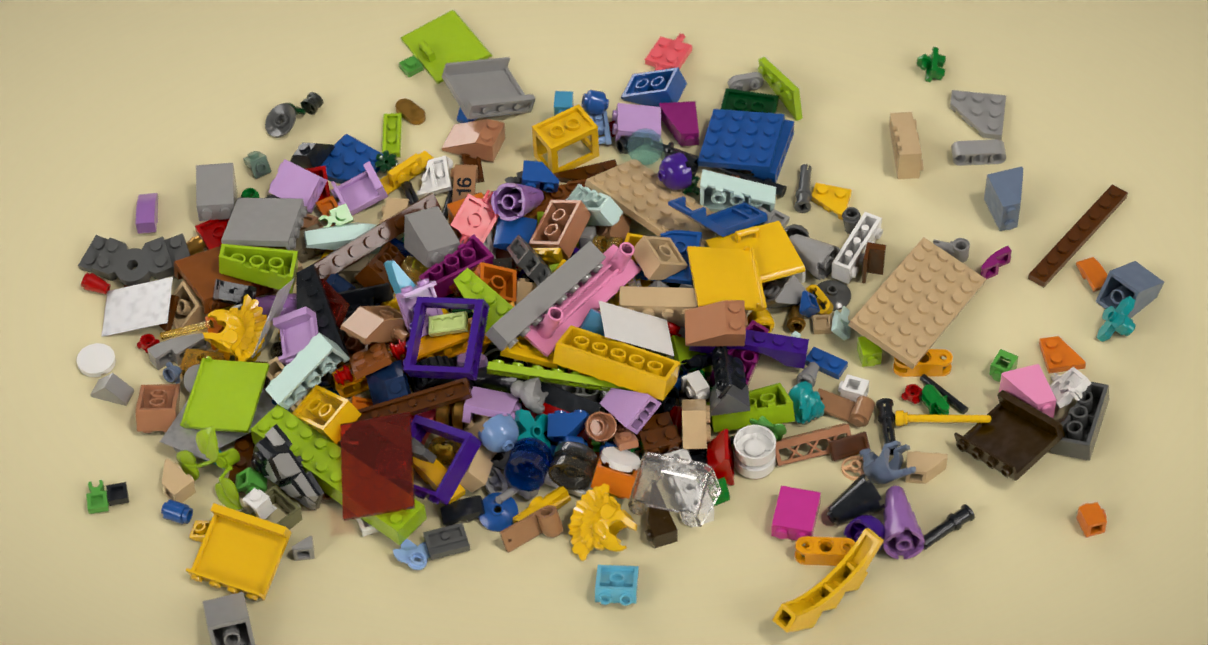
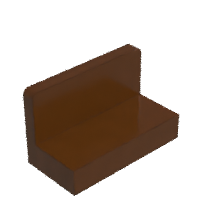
[862,242,886,283]

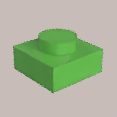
[399,55,424,78]

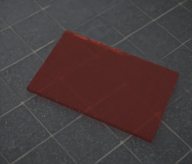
[340,411,415,521]

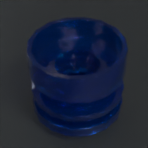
[504,437,553,492]

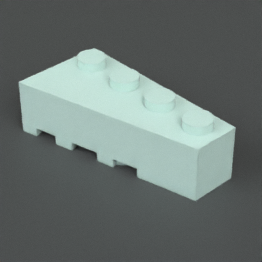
[700,169,776,212]
[566,184,623,226]
[265,333,350,410]

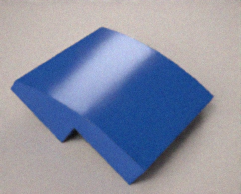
[493,217,537,251]

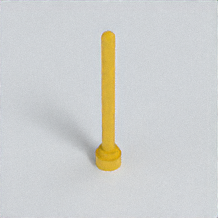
[895,410,992,426]

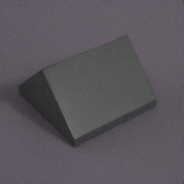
[709,384,750,416]

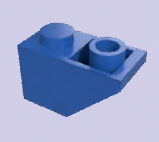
[521,160,559,193]
[547,410,590,442]

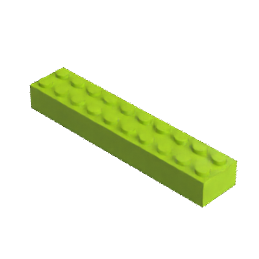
[250,404,427,545]

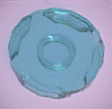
[627,128,663,165]

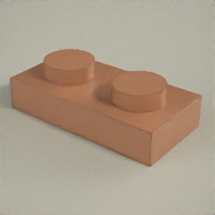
[612,423,639,451]

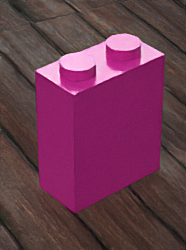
[771,485,821,541]

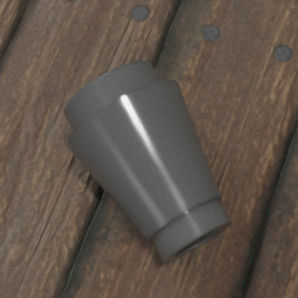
[842,207,861,234]

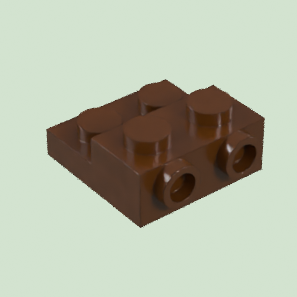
[634,412,683,457]

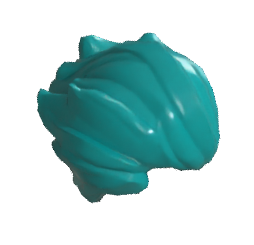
[788,381,825,424]

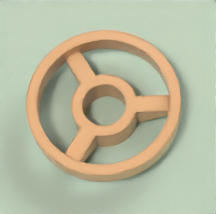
[842,456,864,480]

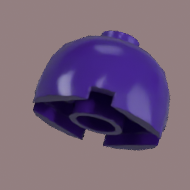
[658,152,692,190]
[844,515,885,553]

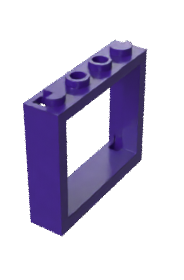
[403,297,490,380]
[382,415,482,505]

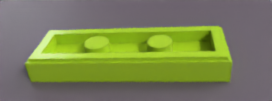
[382,113,402,158]

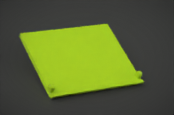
[401,10,492,84]
[180,356,270,433]

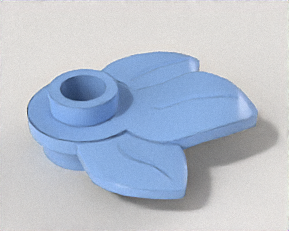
[393,539,430,570]

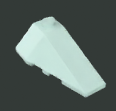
[304,222,381,254]

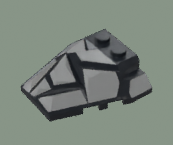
[251,424,324,511]

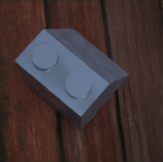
[984,166,1023,231]
[1096,261,1164,318]

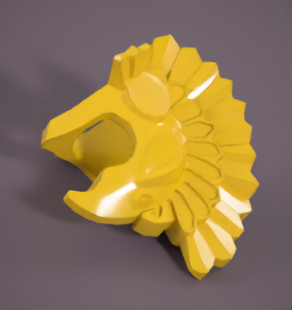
[203,294,267,362]
[568,483,637,561]

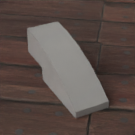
[147,333,211,370]

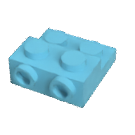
[595,565,639,606]

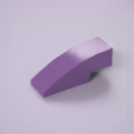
[136,193,158,234]

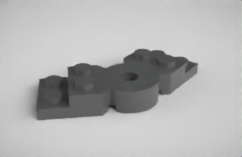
[78,233,191,286]

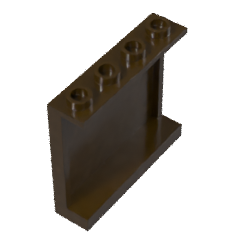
[954,390,1064,481]

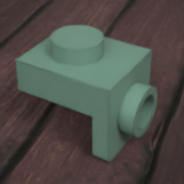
[243,151,271,179]

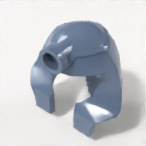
[859,440,916,484]

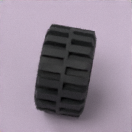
[408,355,459,393]

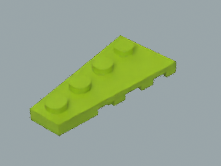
[758,57,803,121]
[453,268,513,333]

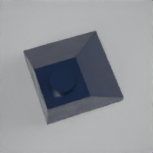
[366,359,411,405]

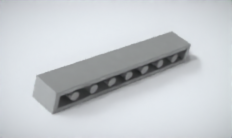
[485,241,606,351]

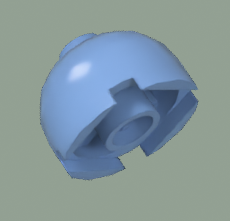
[478,414,519,453]

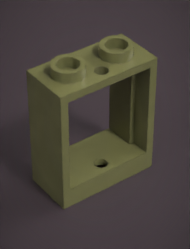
[240,485,303,530]

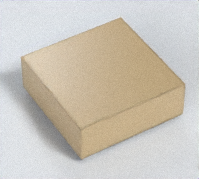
[812,314,833,334]

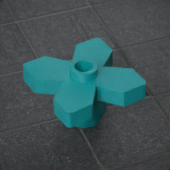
[1097,296,1136,342]
[513,409,550,455]

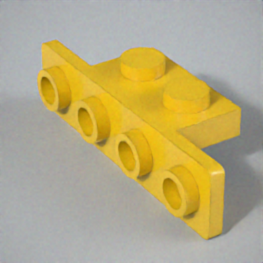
[380,151,434,195]

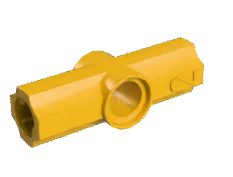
[513,486,571,524]

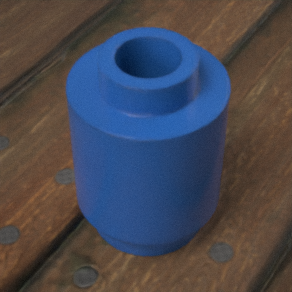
[161,499,193,524]

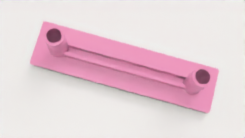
[524,242,641,357]

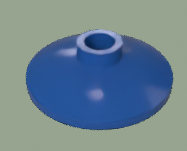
[479,492,518,532]

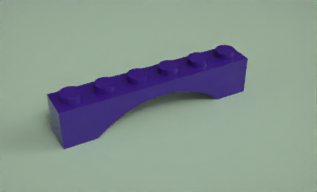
[689,329,809,369]

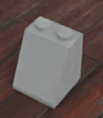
[196,163,238,221]
[404,206,460,268]
[203,592,255,645]

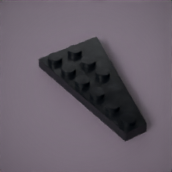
[296,264,350,373]

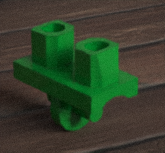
[916,47,946,82]

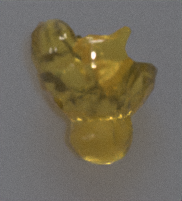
[428,437,461,466]

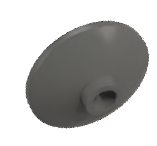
[265,103,296,137]
[813,280,851,311]

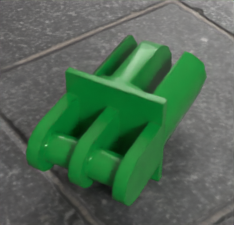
[921,384,950,415]

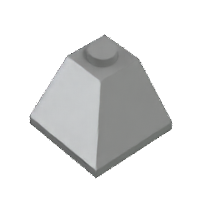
[763,275,807,308]

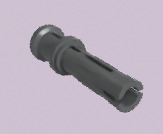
[794,164,812,213]

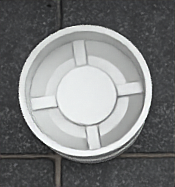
[733,425,776,479]

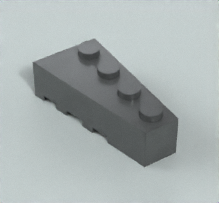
[1051,382,1109,461]

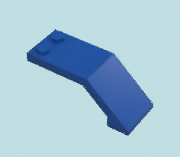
[668,196,768,237]

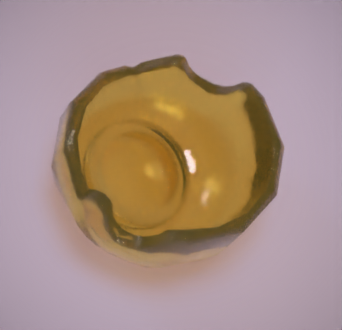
[401,256,430,283]

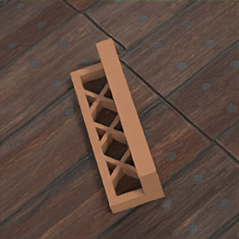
[775,423,851,466]

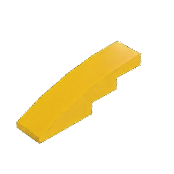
[410,457,466,504]

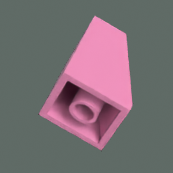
[999,364,1056,418]

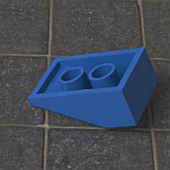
[621,67,687,107]

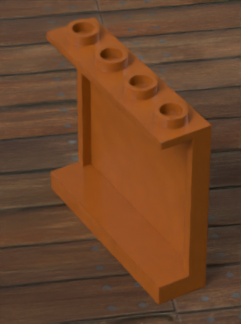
[174,246,273,314]

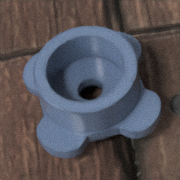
[163,362,182,384]

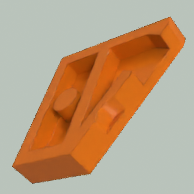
[1039,336,1086,373]

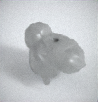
[511,377,549,414]

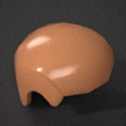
[585,412,617,442]

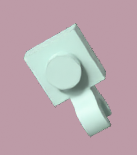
[831,306,851,341]

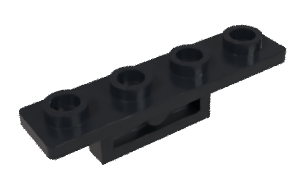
[327,283,393,319]
[711,346,747,399]

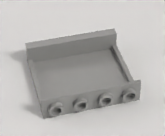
[442,57,536,119]
[221,198,307,250]

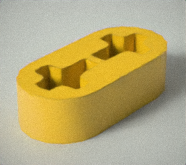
[806,284,833,315]

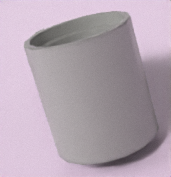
[933,238,970,263]

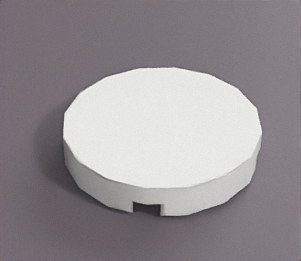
[77,343,116,377]
[600,447,641,473]

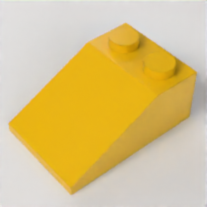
[292,385,362,444]

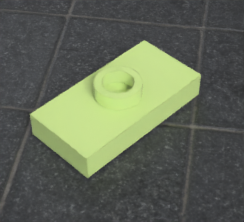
[428,311,468,337]

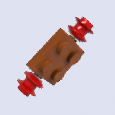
[333,339,407,387]

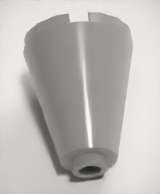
[789,234,840,280]

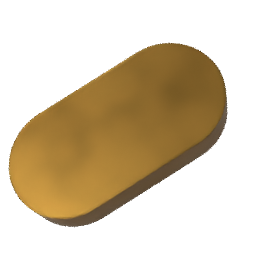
[395,98,426,125]

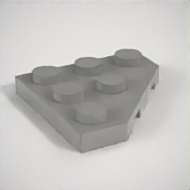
[950,90,1006,140]

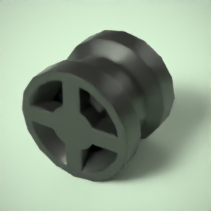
[301,92,323,115]

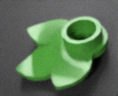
[750,416,787,441]

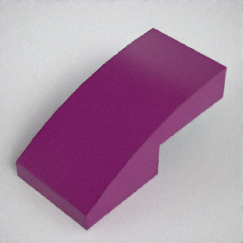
[980,245,1012,279]

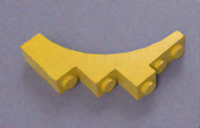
[772,528,884,633]

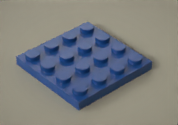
[698,109,785,172]

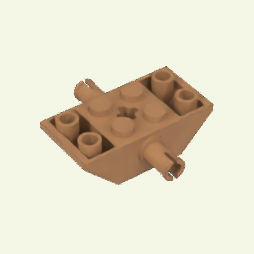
[340,306,410,345]

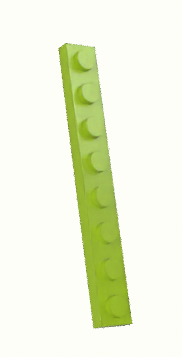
[487,360,633,392]

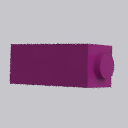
[659,101,699,146]

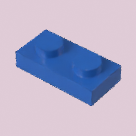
[805,347,848,380]

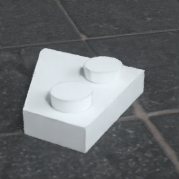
[417,155,453,199]

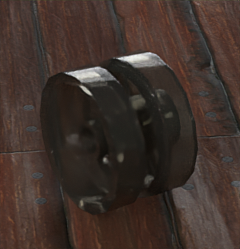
[548,441,598,491]

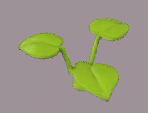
[176,426,243,510]

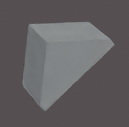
[90,373,134,406]

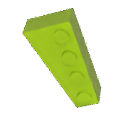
[219,244,298,294]
[706,383,795,432]

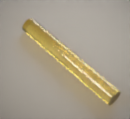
[160,320,213,340]

